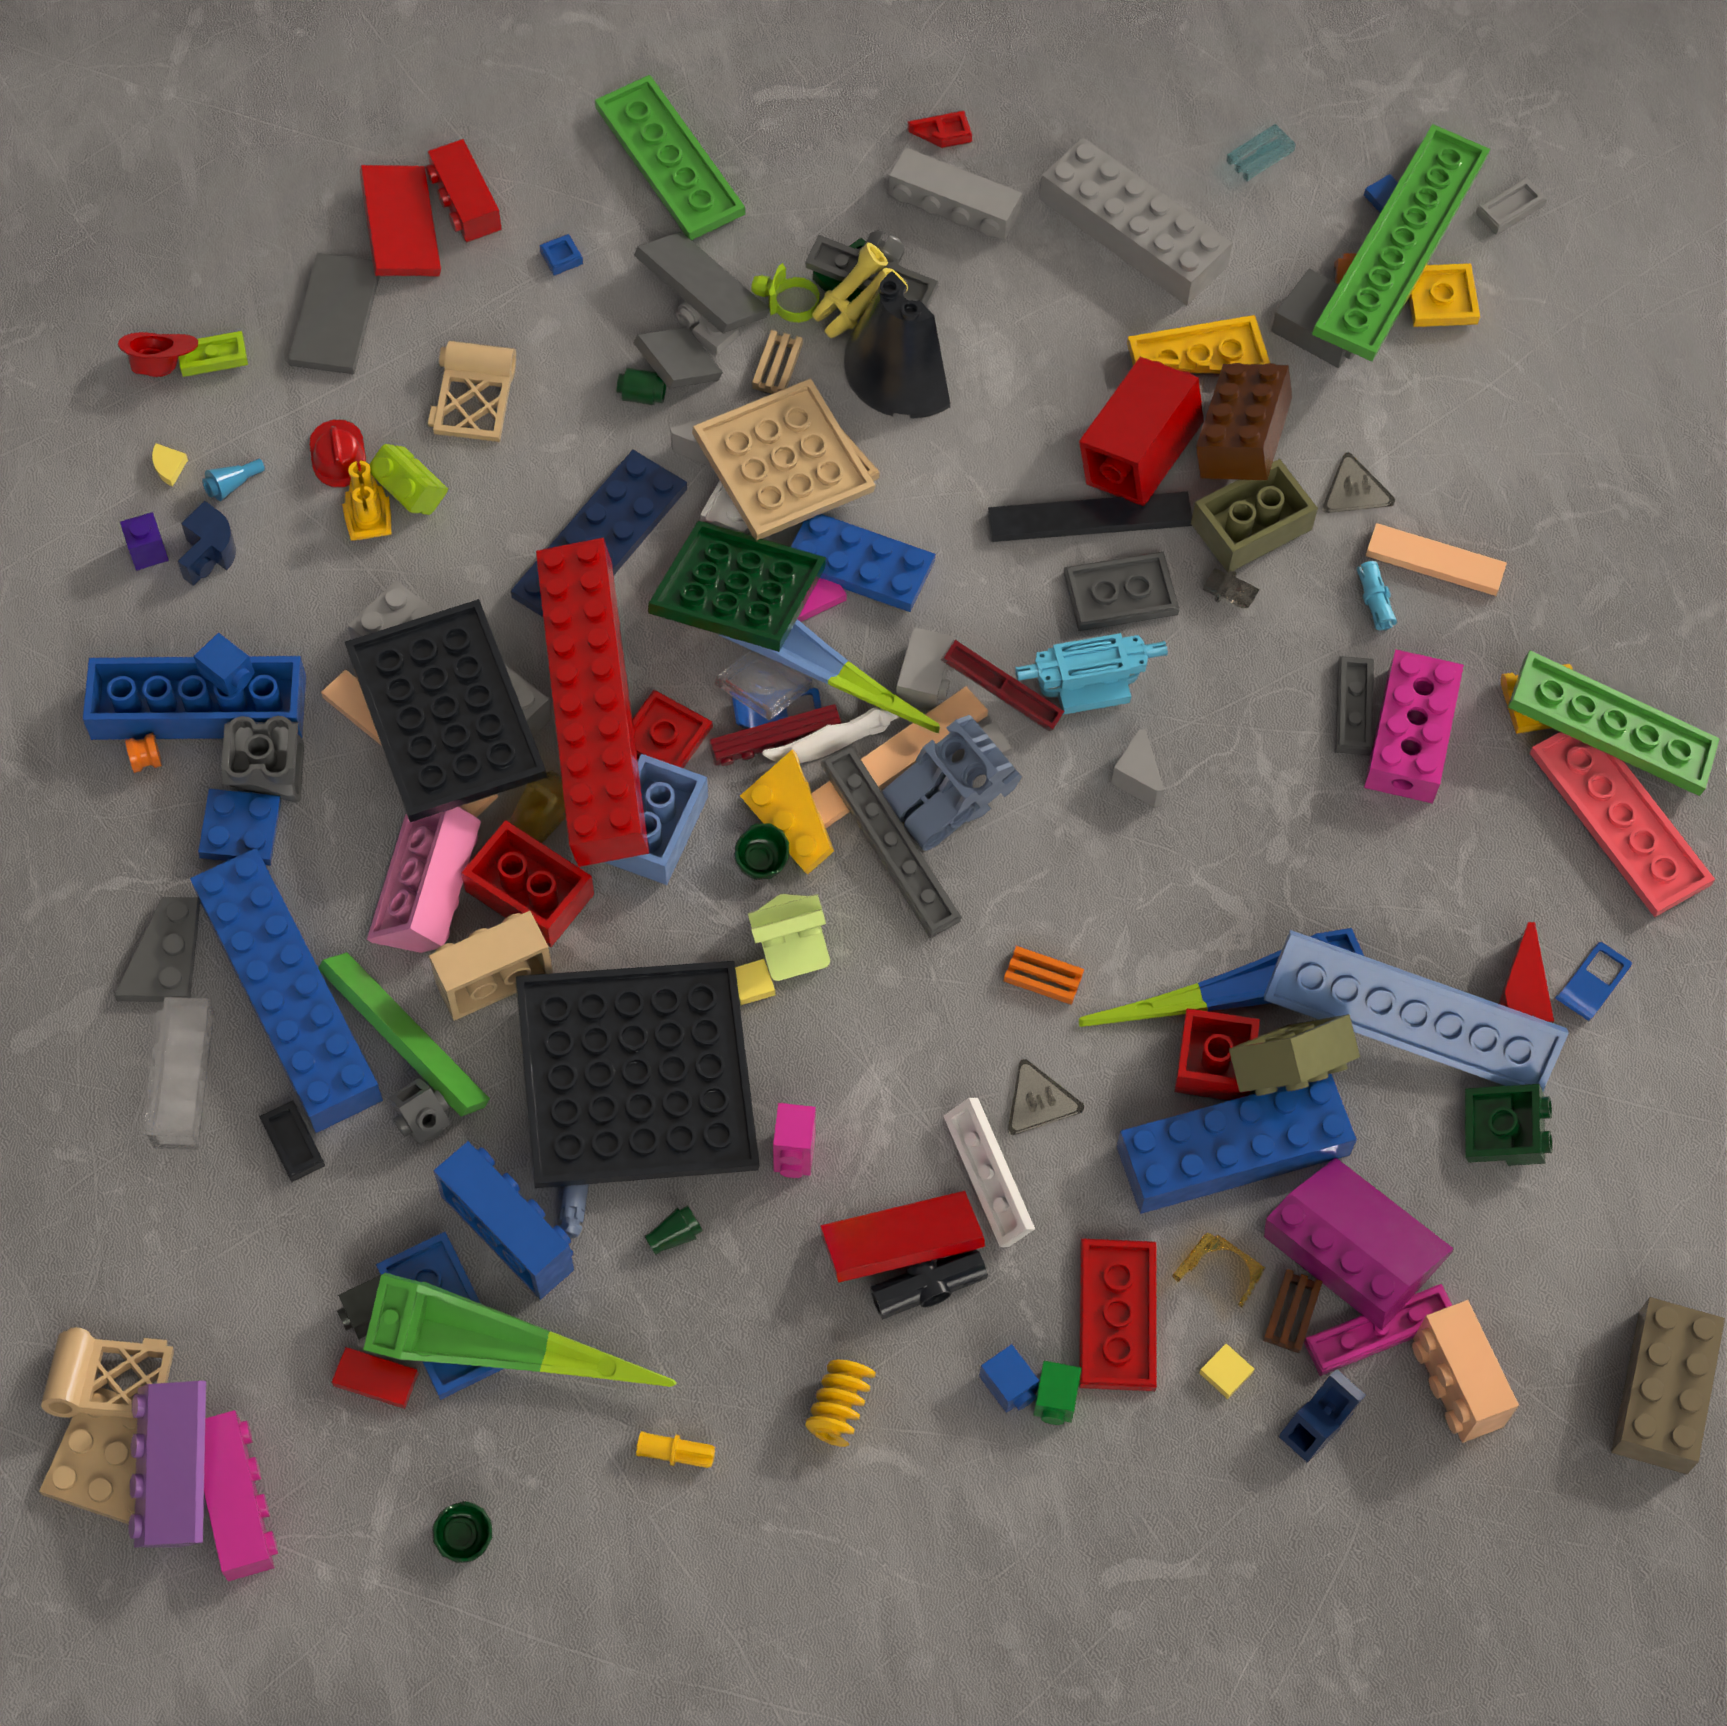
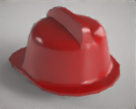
[118,332,199,377]
[309,420,366,488]

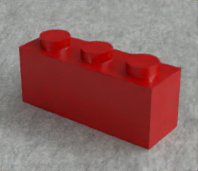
[425,139,502,242]

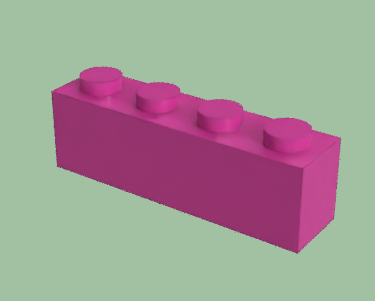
[204,1410,278,1582]

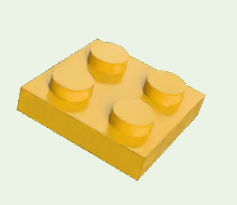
[1409,263,1480,327]

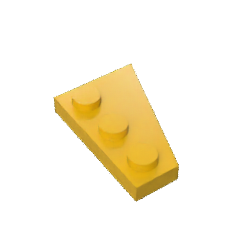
[740,749,834,874]

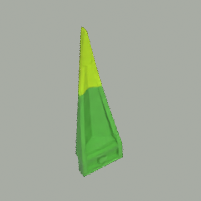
[363,1273,677,1387]

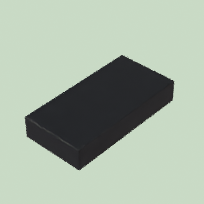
[259,1100,325,1182]

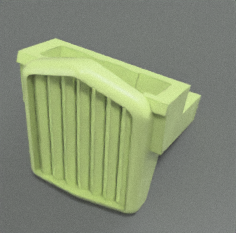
[748,894,830,981]

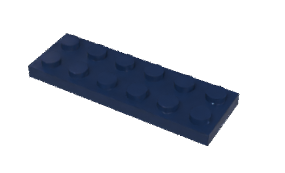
[511,449,687,617]

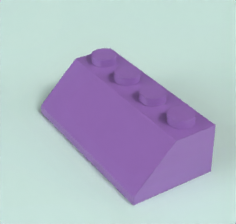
[129,1381,206,1548]

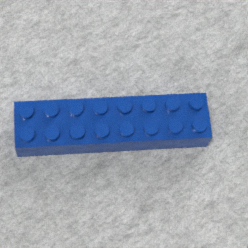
[190,848,383,1133]

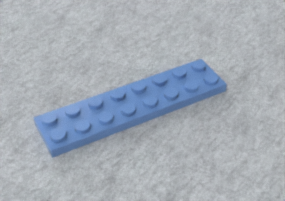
[1263,930,1569,1091]

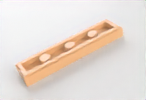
[1366,523,1507,596]

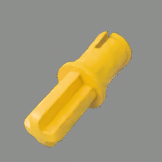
[636,1431,715,1468]

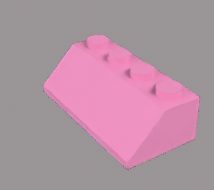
[367,807,481,953]

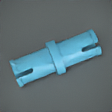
[1357,561,1397,630]

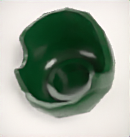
[734,823,789,880]
[432,1501,493,1563]

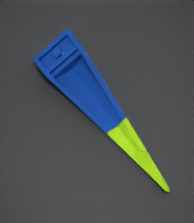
[1079,928,1364,1027]

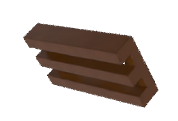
[1263,1269,1323,1353]

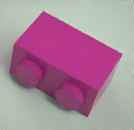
[773,1103,816,1178]

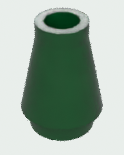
[645,1205,703,1255]

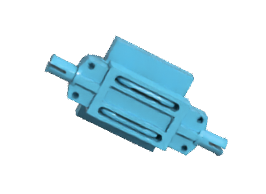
[1015,633,1168,715]

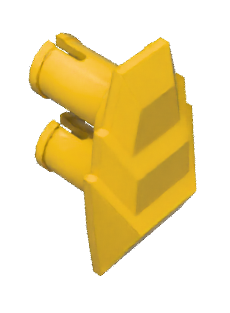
[342,461,392,541]

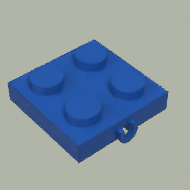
[198,789,281,866]

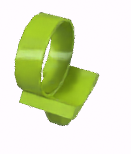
[751,263,820,323]

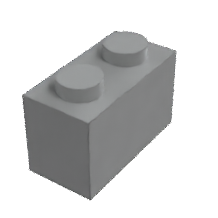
[896,627,954,711]

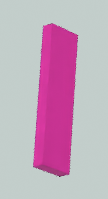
[1304,1284,1453,1376]

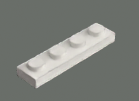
[943,1098,1035,1247]

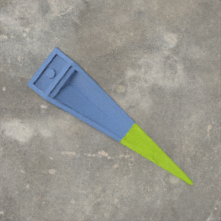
[719,619,940,733]

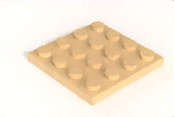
[692,379,876,540]

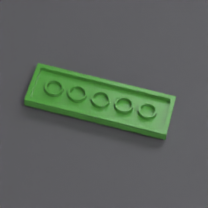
[595,75,745,240]
[1508,650,1720,796]

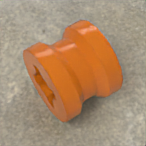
[125,733,162,773]

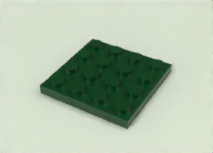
[648,520,826,652]

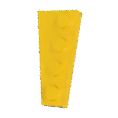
[1127,315,1270,374]

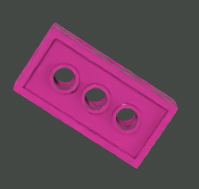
[1364,649,1464,804]

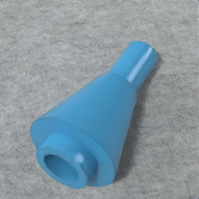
[202,459,265,501]

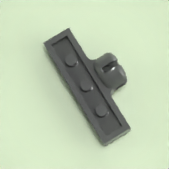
[805,230,938,308]

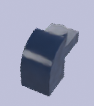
[178,501,236,586]
[1278,1369,1366,1463]

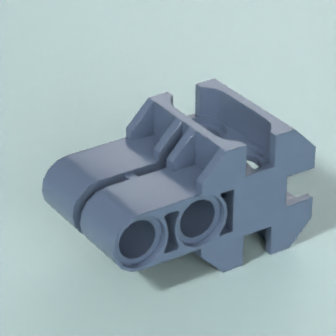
[882,715,1022,851]

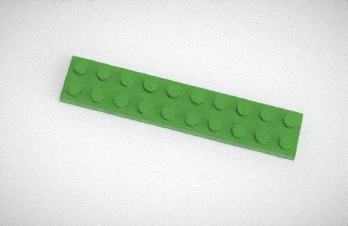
[1312,124,1491,362]

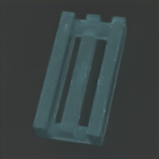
[1226,124,1296,181]

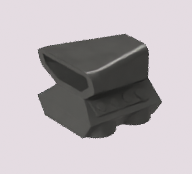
[221,716,304,802]

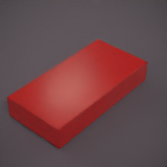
[331,1347,419,1409]

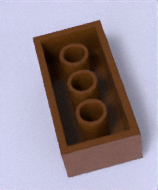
[1196,363,1292,480]

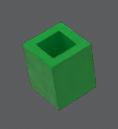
[1033,1360,1081,1425]

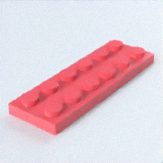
[1529,732,1715,918]

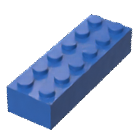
[83,656,306,740]
[1116,1074,1357,1214]

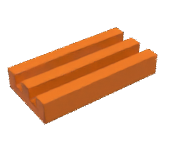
[1003,946,1084,1005]

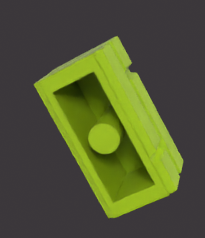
[369,444,448,515]

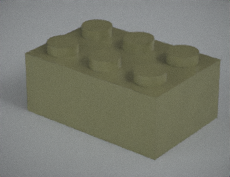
[1191,459,1318,573]
[1229,1014,1360,1096]

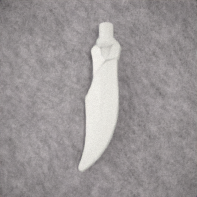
[762,707,899,763]

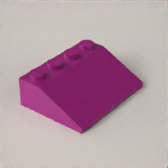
[1264,1157,1454,1330]

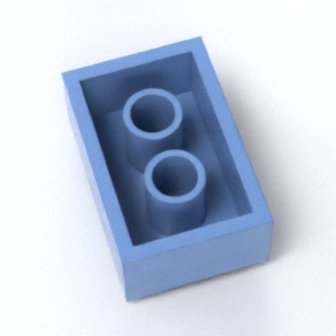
[604,754,708,885]

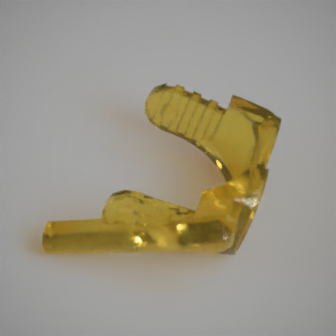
[1172,1233,1265,1308]

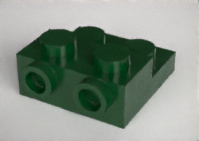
[1465,1084,1553,1166]

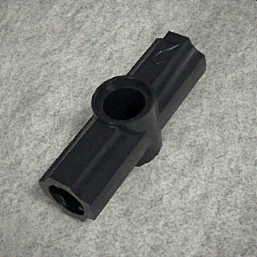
[870,1249,988,1320]

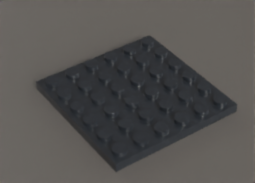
[515,961,760,1189]

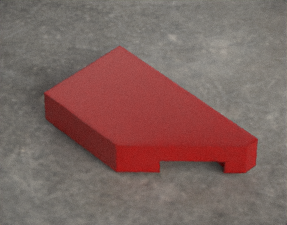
[907,111,972,148]

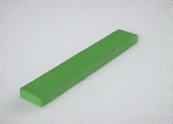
[318,952,490,1117]

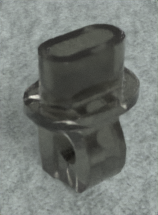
[1203,568,1260,608]

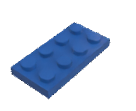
[791,514,936,612]
[376,1232,505,1400]

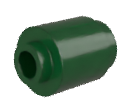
[617,368,667,406]

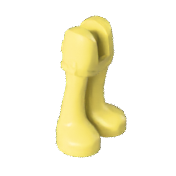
[812,243,908,338]

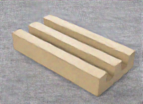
[752,330,803,394]

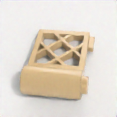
[428,341,516,442]
[41,1327,174,1418]

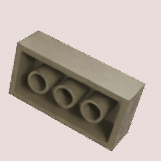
[1611,1297,1725,1474]

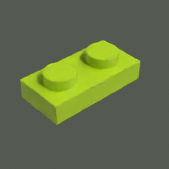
[179,331,249,377]

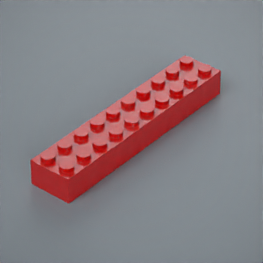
[536,537,649,867]

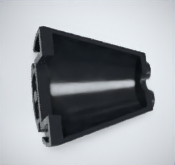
[844,271,951,419]

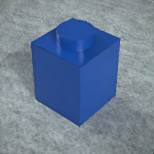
[194,633,255,697]
[979,1344,1039,1413]

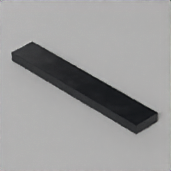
[987,491,1192,542]

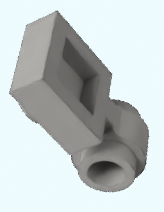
[675,301,739,355]

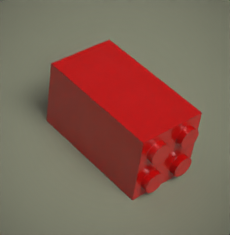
[1079,356,1204,506]

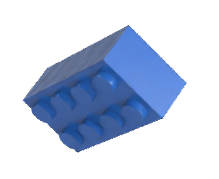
[433,1141,574,1300]

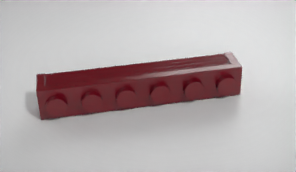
[941,640,1064,731]
[709,704,842,766]

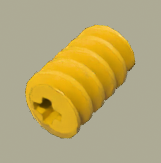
[805,1359,876,1447]

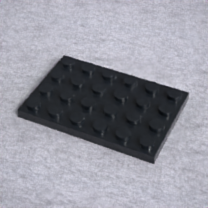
[345,599,547,822]

